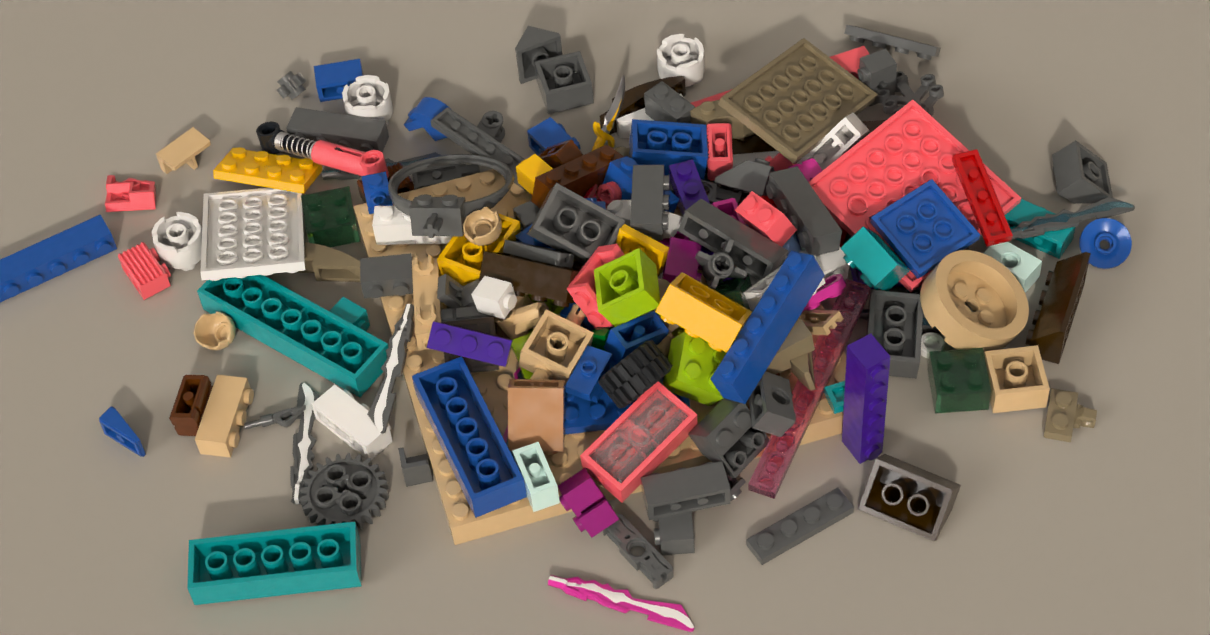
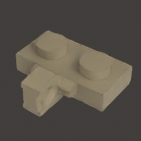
[1044,388,1097,442]

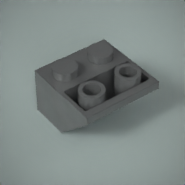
[688,398,771,478]

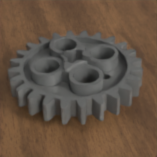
[300,453,389,530]

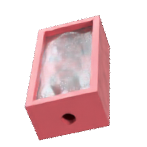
[580,381,697,503]

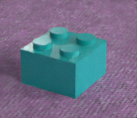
[840,226,910,291]

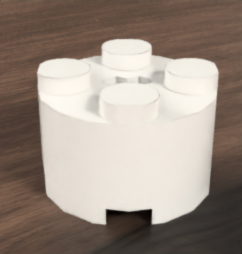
[657,34,705,87]
[342,75,393,125]
[152,212,202,271]

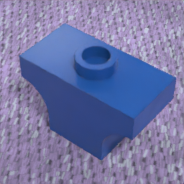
[565,345,613,403]

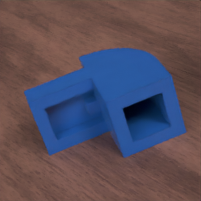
[403,97,451,141]

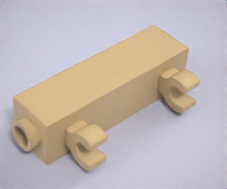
[412,255,443,350]

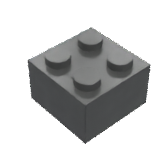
[534,51,594,114]

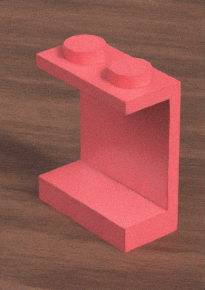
[566,244,624,328]

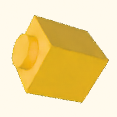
[516,154,553,195]

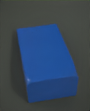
[99,406,146,457]

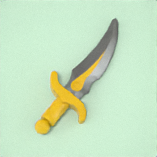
[591,75,625,151]

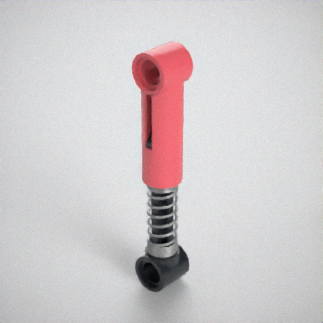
[256,121,389,178]

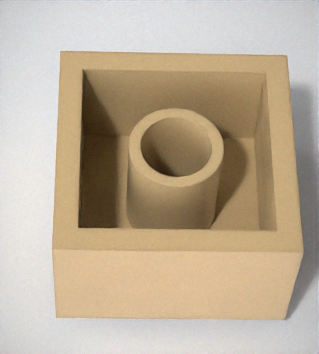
[982,345,1050,413]

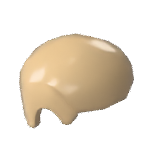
[463,207,502,246]
[193,311,236,350]

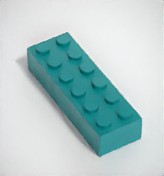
[187,522,362,605]

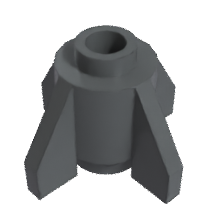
[695,239,748,290]

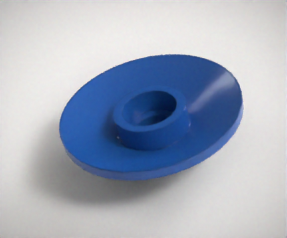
[1079,218,1132,269]

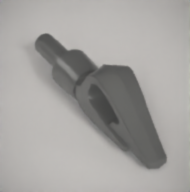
[244,405,306,429]

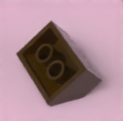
[858,454,961,541]

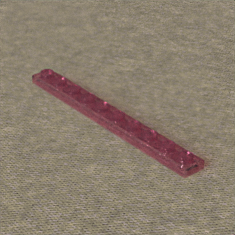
[748,279,871,499]

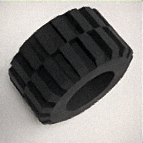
[598,340,673,408]

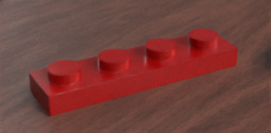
[952,149,1013,247]

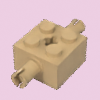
[519,304,594,385]

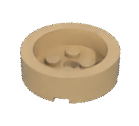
[920,250,1029,356]

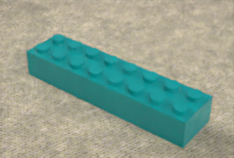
[197,275,389,398]

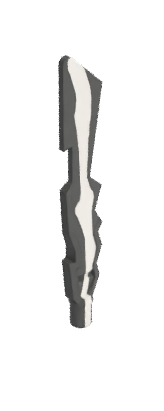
[367,304,414,434]
[290,383,320,504]

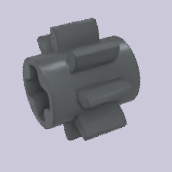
[277,71,306,100]

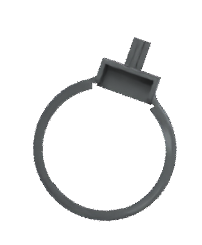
[388,154,514,238]

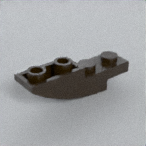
[600,76,686,135]

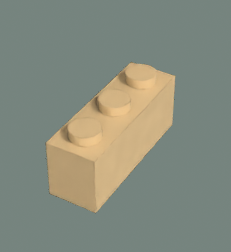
[195,375,254,458]

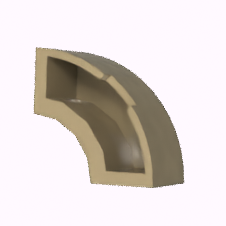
[690,100,755,142]

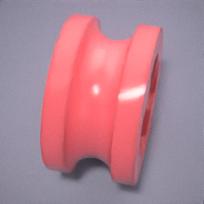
[597,181,622,204]

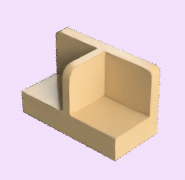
[156,127,211,174]

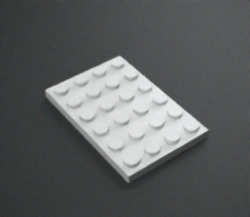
[200,188,305,281]

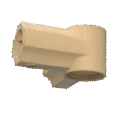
[495,293,549,340]

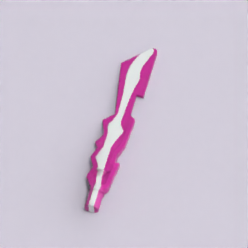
[548,575,694,632]

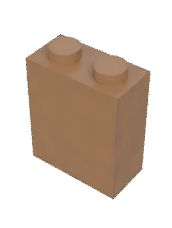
[508,379,565,455]

